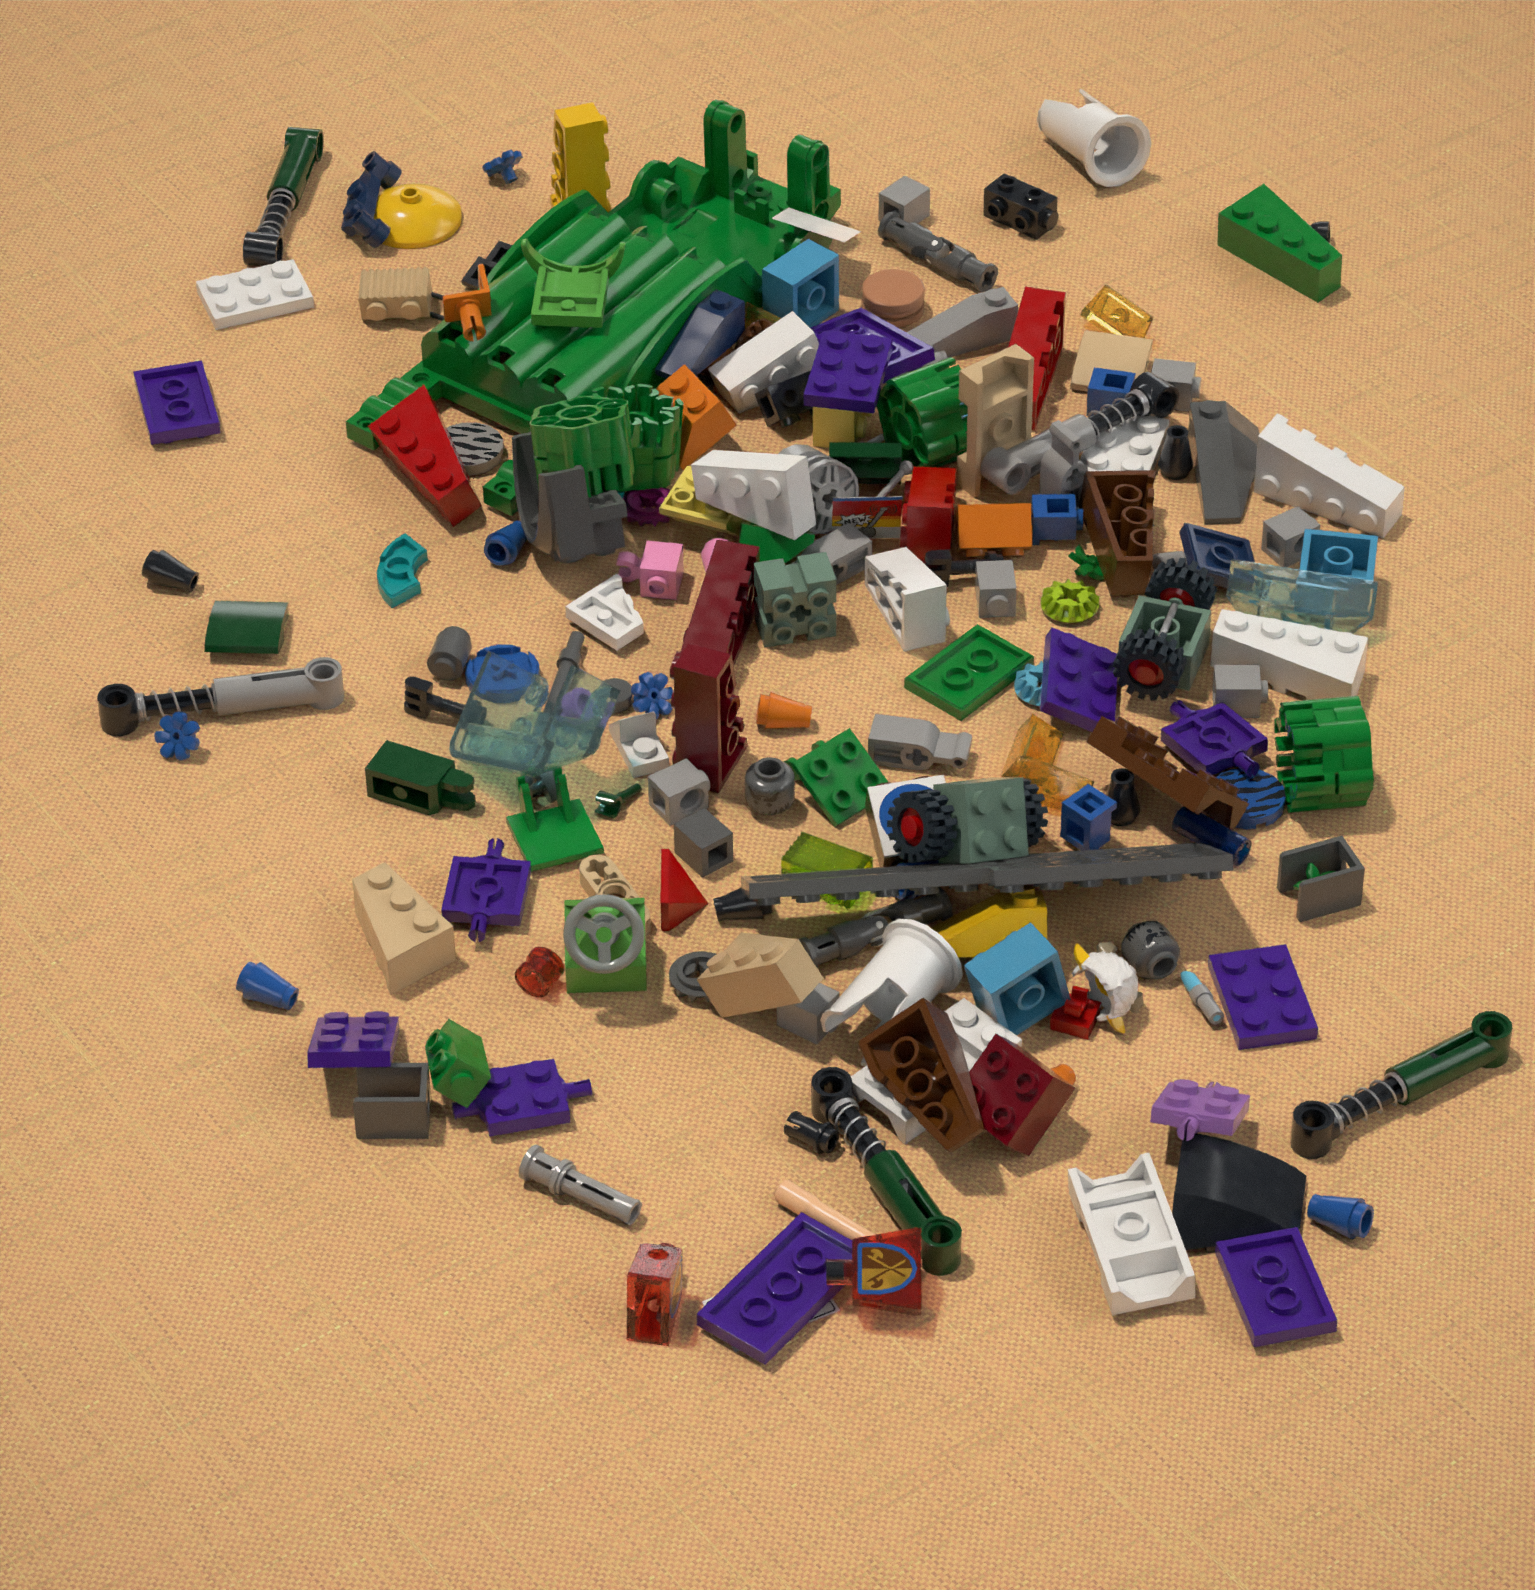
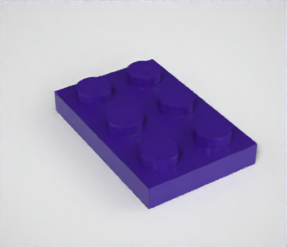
[804,331,893,413]
[133,360,221,445]
[1040,627,1117,732]
[1208,944,1318,1050]
[307,1011,399,1068]
[1215,1227,1338,1347]

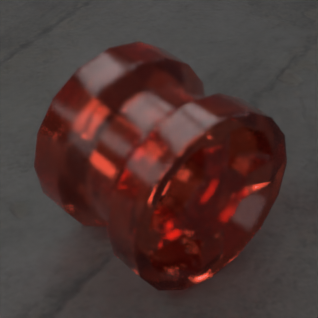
[515,947,565,997]

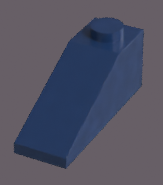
[655,289,745,379]

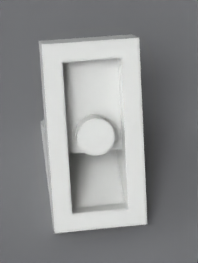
[609,711,669,778]

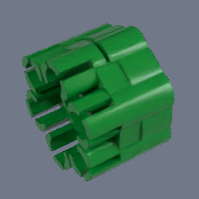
[876,357,968,474]
[592,384,684,492]
[529,396,637,498]
[1274,696,1374,813]

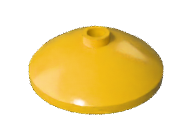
[374,183,462,249]

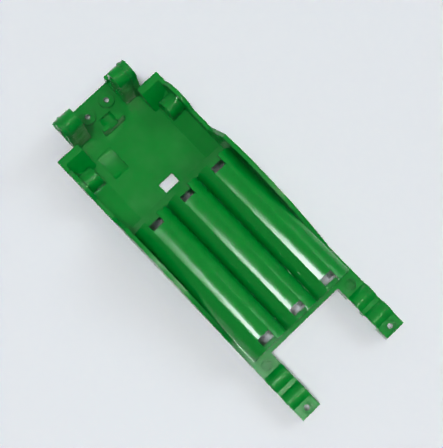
[345,99,841,516]

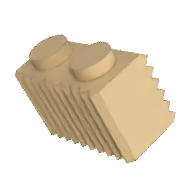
[358,267,432,321]

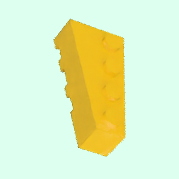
[550,102,611,212]

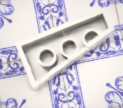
[1254,413,1405,538]
[1211,609,1368,700]

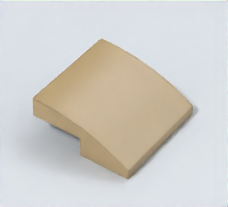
[1070,330,1153,392]

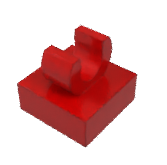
[1050,985,1102,1040]

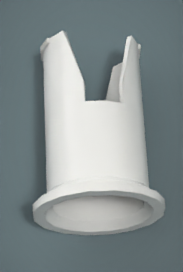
[1037,89,1151,187]
[820,919,963,1066]

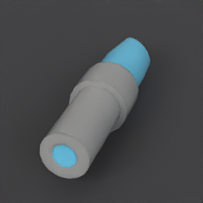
[1180,971,1224,1025]

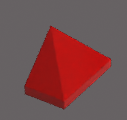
[660,849,709,931]

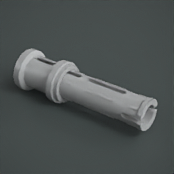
[519,1144,642,1225]

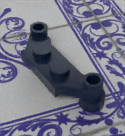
[341,151,402,248]

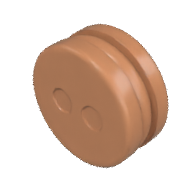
[861,269,925,328]

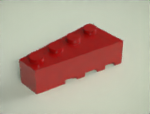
[1007,286,1066,431]
[368,385,482,527]

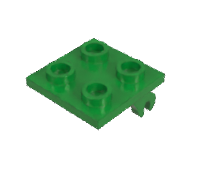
[784,728,888,827]
[506,767,604,872]

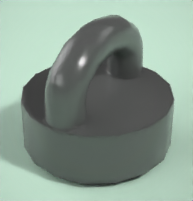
[529,763,557,803]

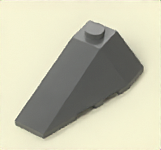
[1188,400,1260,525]

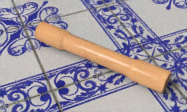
[774,1180,923,1280]

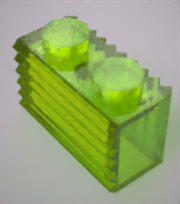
[781,831,873,910]

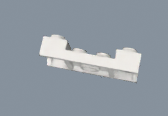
[851,998,1022,1144]
[1068,1153,1195,1316]

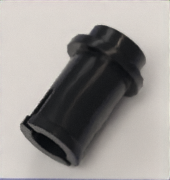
[784,1111,839,1154]

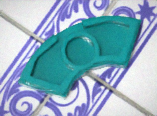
[376,533,428,608]

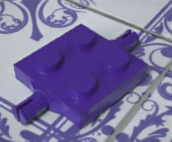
[1161,700,1268,777]
[441,838,531,942]
[452,1059,592,1137]

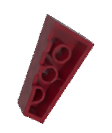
[674,540,760,665]
[670,643,748,793]

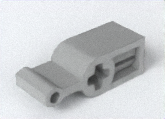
[1040,420,1088,509]
[791,523,872,585]
[868,714,972,770]

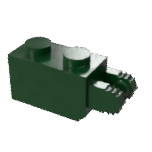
[365,740,476,815]

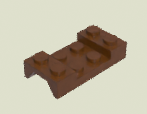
[1087,716,1249,830]

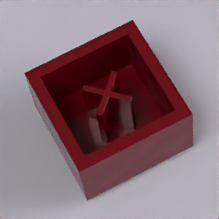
[969,1033,1075,1156]

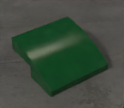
[829,442,902,484]
[204,601,289,654]

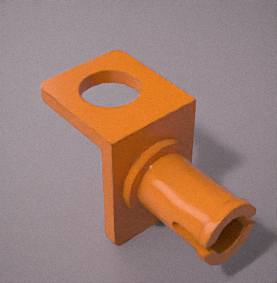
[443,264,491,341]

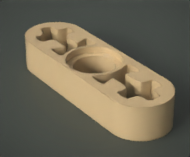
[579,855,651,936]

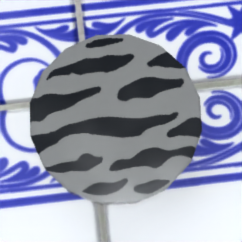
[447,422,504,476]

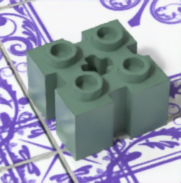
[754,552,836,647]

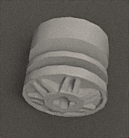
[778,444,859,534]

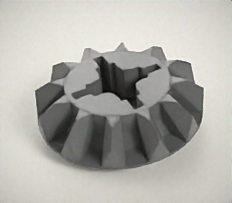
[669,951,716,1003]

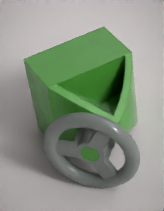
[563,894,647,993]

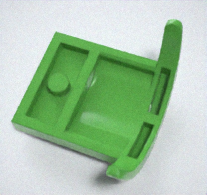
[521,239,625,328]

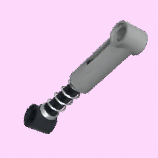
[980,372,1179,495]
[97,657,344,736]

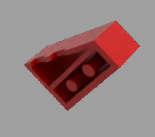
[900,466,956,563]

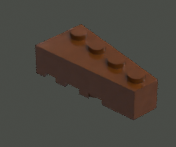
[1079,470,1155,596]

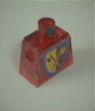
[826,1228,922,1316]
[627,1243,683,1346]

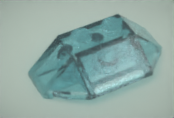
[1226,559,1379,634]

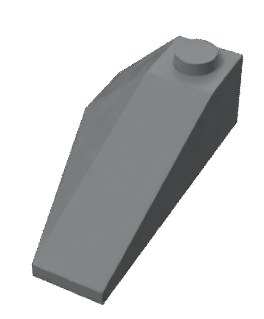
[907,287,1018,358]

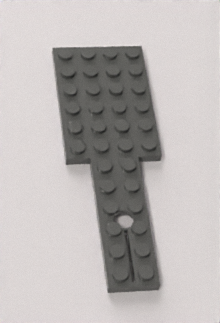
[741,842,1233,905]

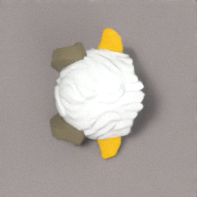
[1072,942,1144,1034]

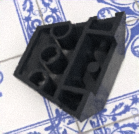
[1172,1133,1307,1253]

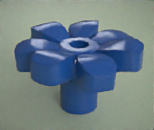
[482,149,523,184]
[631,672,673,719]
[154,712,200,760]

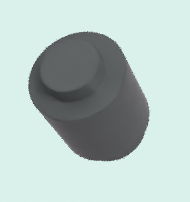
[427,626,472,680]

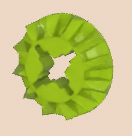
[1040,579,1100,623]

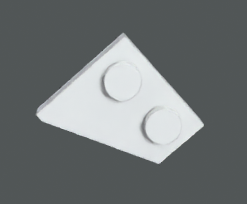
[565,574,644,651]

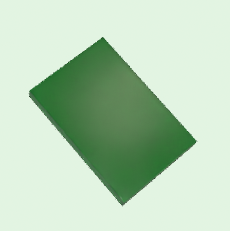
[904,624,1034,721]

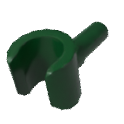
[595,783,642,818]

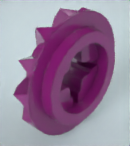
[623,487,670,527]

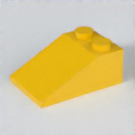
[931,885,1047,957]

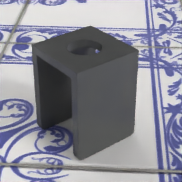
[1277,836,1365,922]
[353,1063,431,1139]

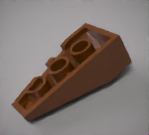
[858,998,985,1153]

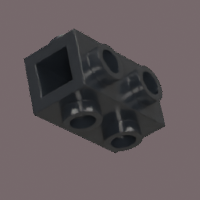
[983,173,1059,240]
[754,371,813,428]

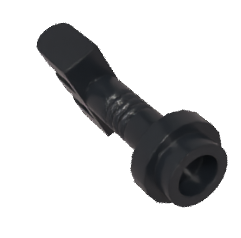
[925,549,1004,587]
[404,676,485,730]

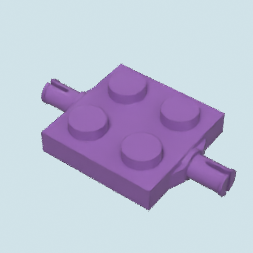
[1150,1079,1250,1141]

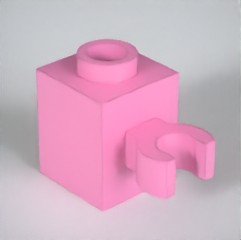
[617,541,684,600]

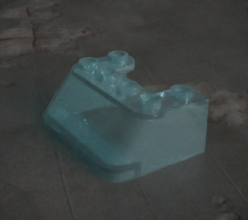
[449,651,620,777]

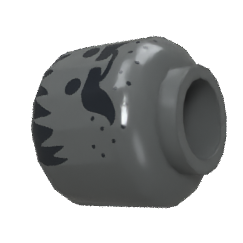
[745,757,795,815]
[1121,921,1180,979]

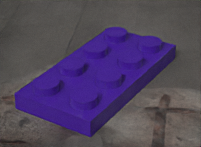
[810,307,935,384]
[697,1212,858,1365]

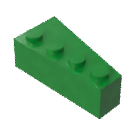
[1217,183,1342,303]

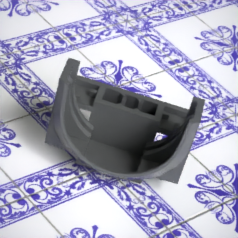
[512,432,628,563]

